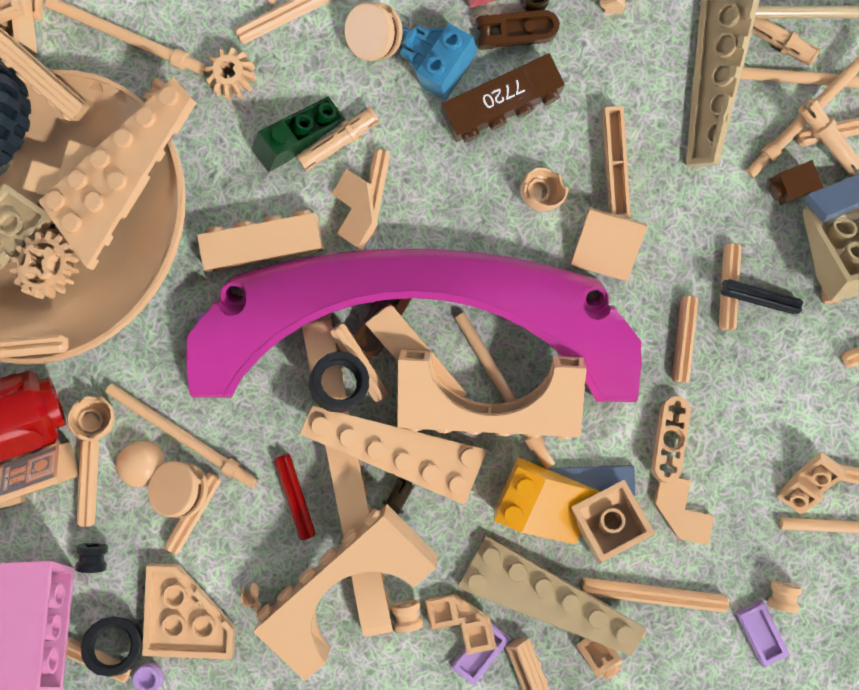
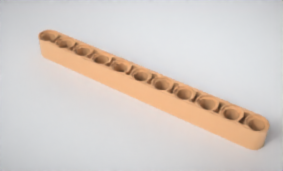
[302,314,394,638]

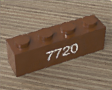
[441,53,565,143]

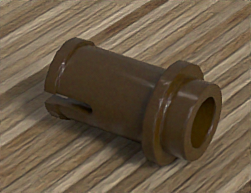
[382,477,415,515]

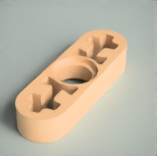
[651,396,691,482]

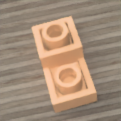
[777,452,846,514]

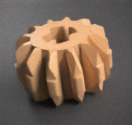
[205,47,257,100]

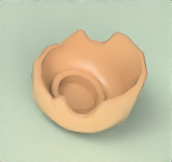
[520,168,568,212]
[67,396,115,441]
[116,440,165,488]

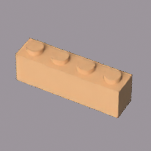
[197,210,325,273]

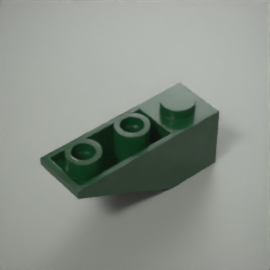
[251,96,346,172]

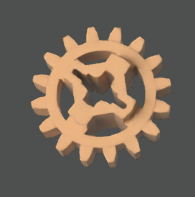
[10,231,80,299]

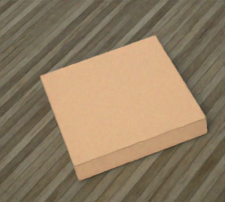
[571,207,648,281]

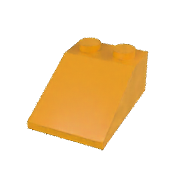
[494,457,599,544]

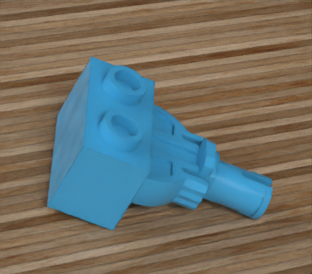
[400,23,478,101]

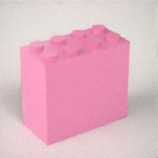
[0,561,74,690]

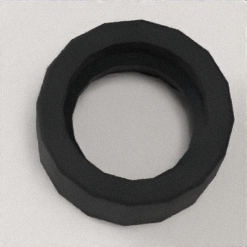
[308,351,370,413]
[81,616,143,677]

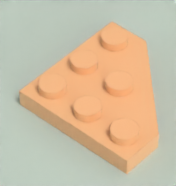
[142,563,236,659]

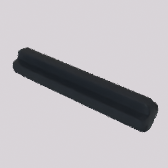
[720,279,803,314]

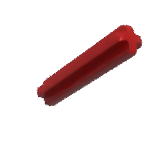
[274,454,316,540]

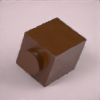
[769,160,824,206]

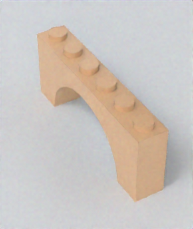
[397,349,587,439]
[253,504,438,681]

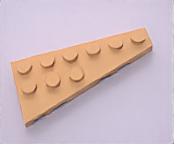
[38,77,196,270]

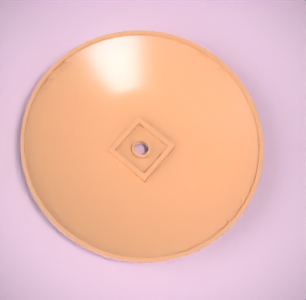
[0,70,186,365]

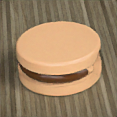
[344,2,403,61]
[148,461,208,518]

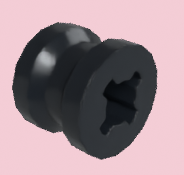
[75,543,108,573]

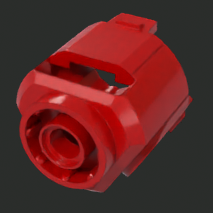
[0,370,67,462]

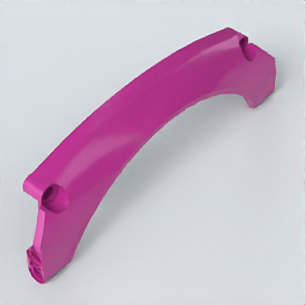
[186,249,642,402]

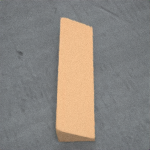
[365,304,467,397]

